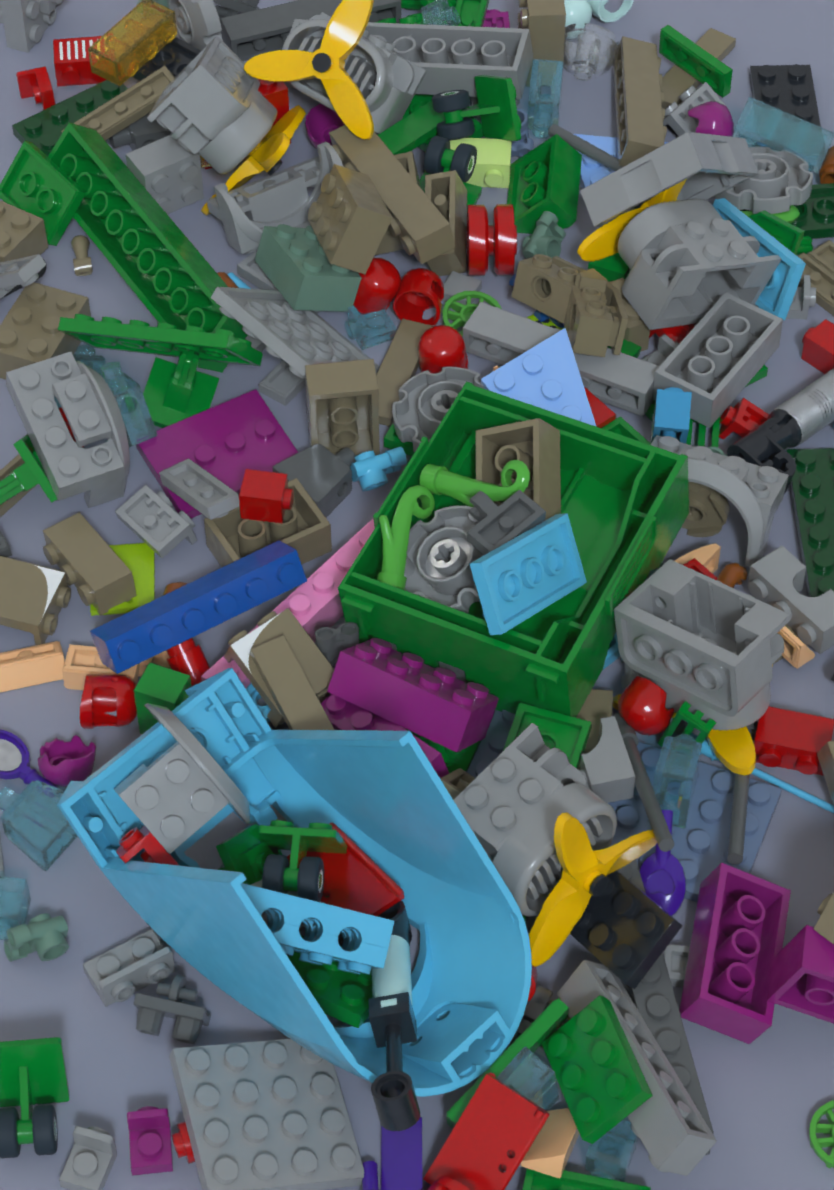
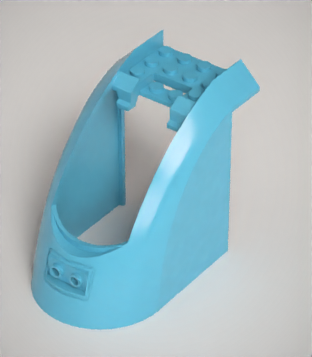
[57,668,532,1097]

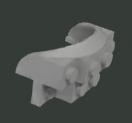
[207,142,344,254]

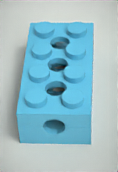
[240,883,394,975]

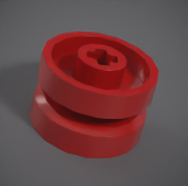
[467,204,517,276]

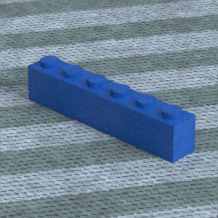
[90,540,307,674]

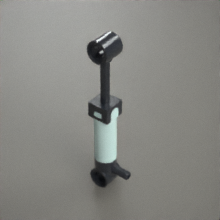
[339,901,420,1131]

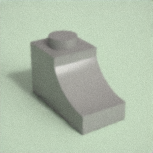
[579,716,636,803]

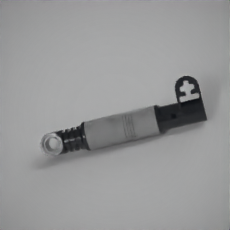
[727,368,834,494]

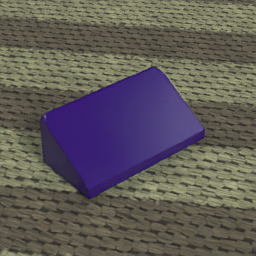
[381,1117,423,1190]

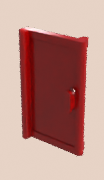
[287,822,404,916]
[423,1072,550,1190]

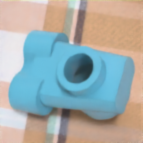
[350,447,407,491]

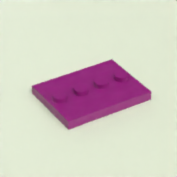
[136,389,298,519]

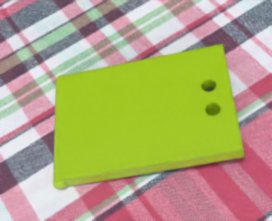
[90,543,155,616]

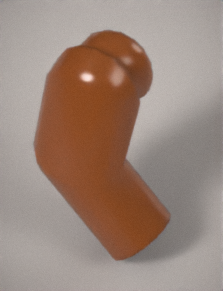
[717,563,748,588]

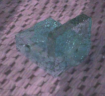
[345,306,397,350]

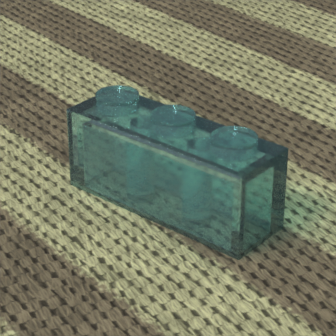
[732,97,834,173]

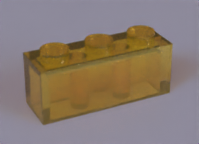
[88,0,177,86]

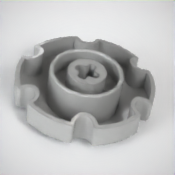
[167,0,223,51]
[715,146,813,214]
[392,367,484,452]
[404,506,484,614]

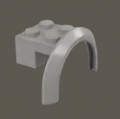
[114,703,250,854]

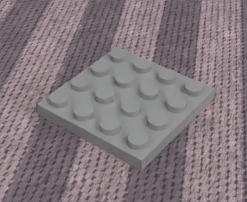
[211,287,380,379]
[169,1038,364,1190]

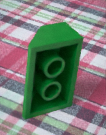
[507,134,582,234]

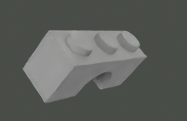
[747,546,834,654]

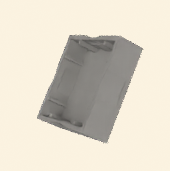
[580,132,759,227]

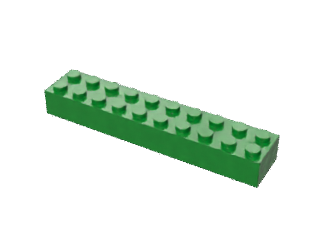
[48,122,248,373]

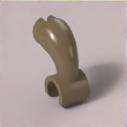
[71,235,93,276]

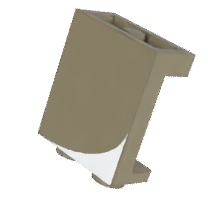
[0,556,71,645]
[224,608,334,728]

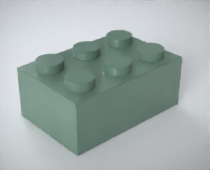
[255,224,362,312]

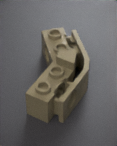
[511,254,629,357]

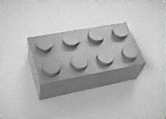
[652,292,783,428]

